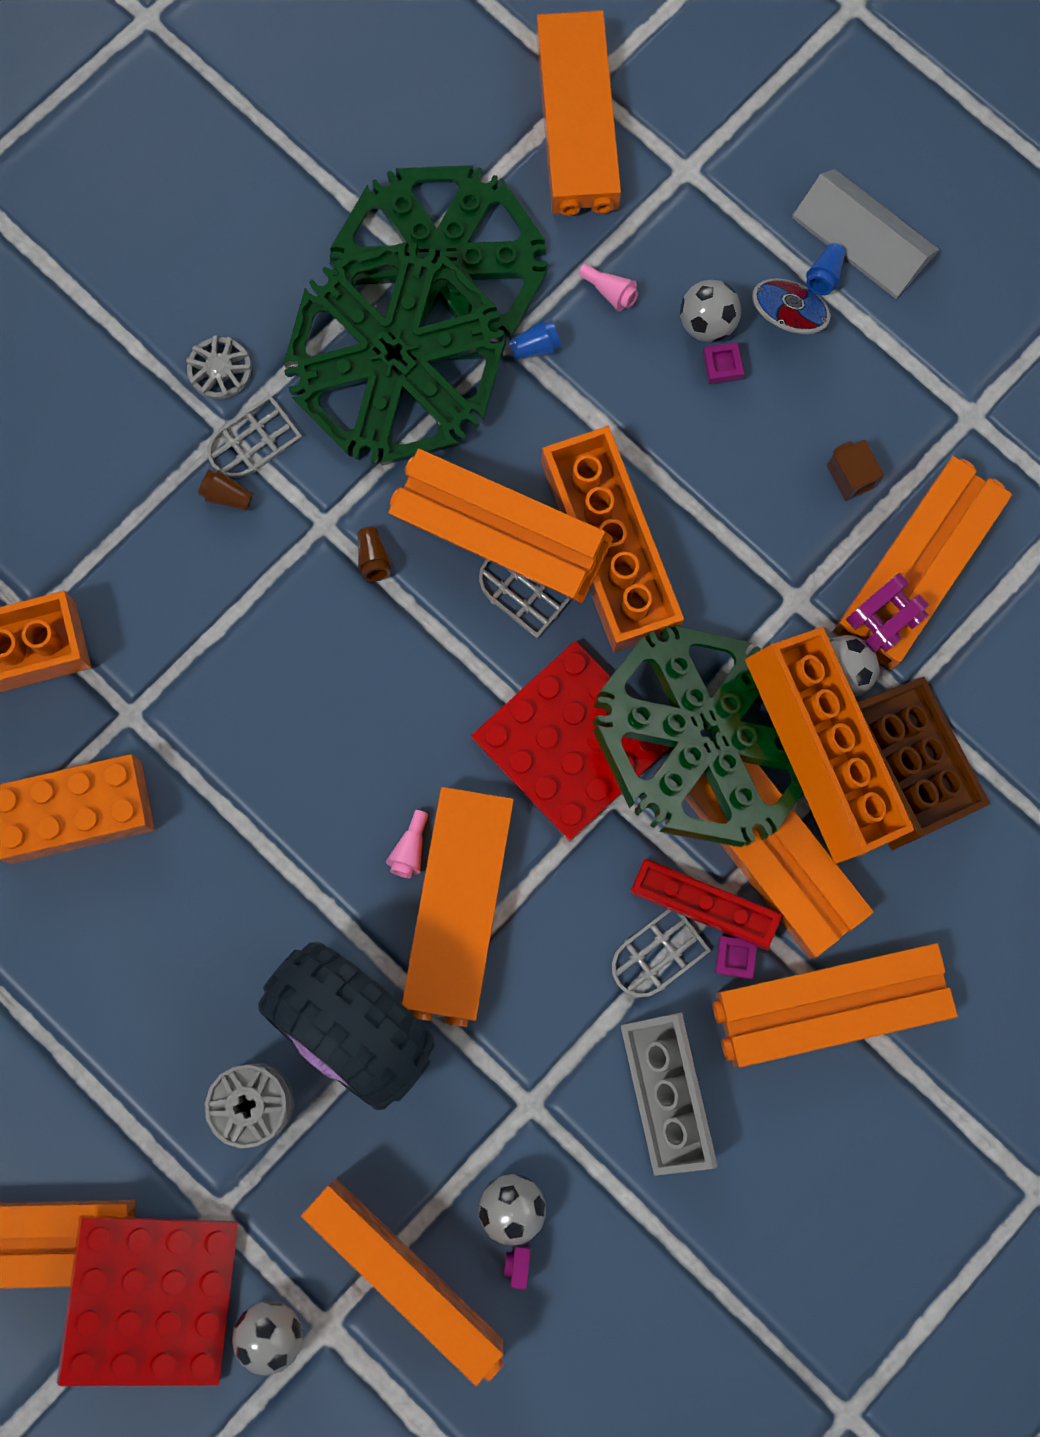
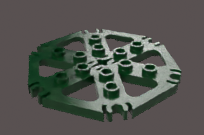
[329,165,547,362]
[283,242,506,466]
[592,625,803,847]

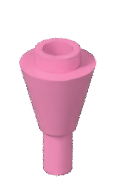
[579,264,638,312]
[385,810,429,878]

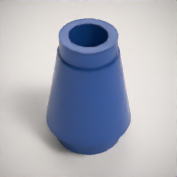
[806,243,846,296]
[509,320,562,360]

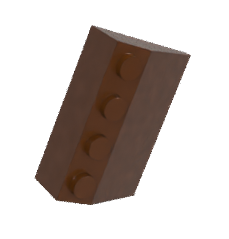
[857,677,990,851]

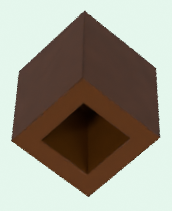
[827,440,884,501]

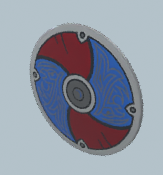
[752,278,830,334]

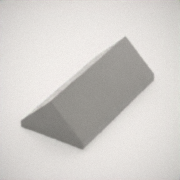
[792,169,939,299]
[620,1013,718,1176]

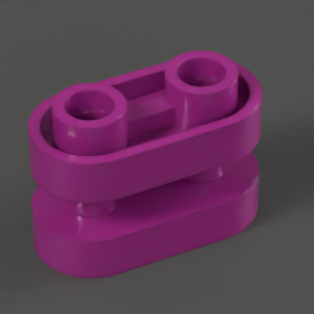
[846,572,930,652]

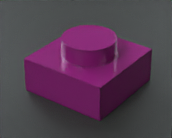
[702,342,744,385]
[714,936,757,979]
[504,1243,531,1290]

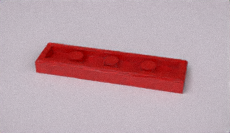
[630,858,782,951]

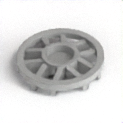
[186,335,252,399]

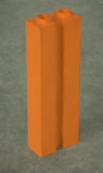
[536,11,621,216]
[388,448,613,604]
[832,456,1013,671]
[685,762,874,959]
[402,787,514,1027]
[712,943,958,1068]
[301,1178,504,1386]
[0,1200,136,1288]

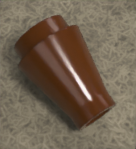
[198,469,254,512]
[357,526,393,582]

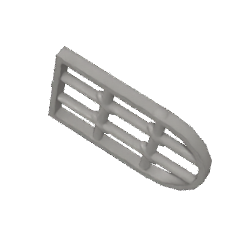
[207,395,303,479]
[479,560,572,639]
[611,909,711,997]

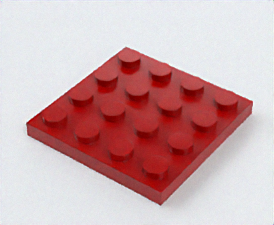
[471,641,670,842]
[57,1215,238,1386]

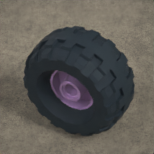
[258,942,435,1110]

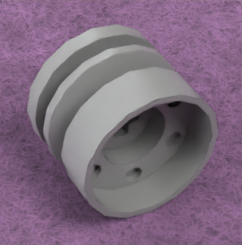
[205,1063,295,1149]

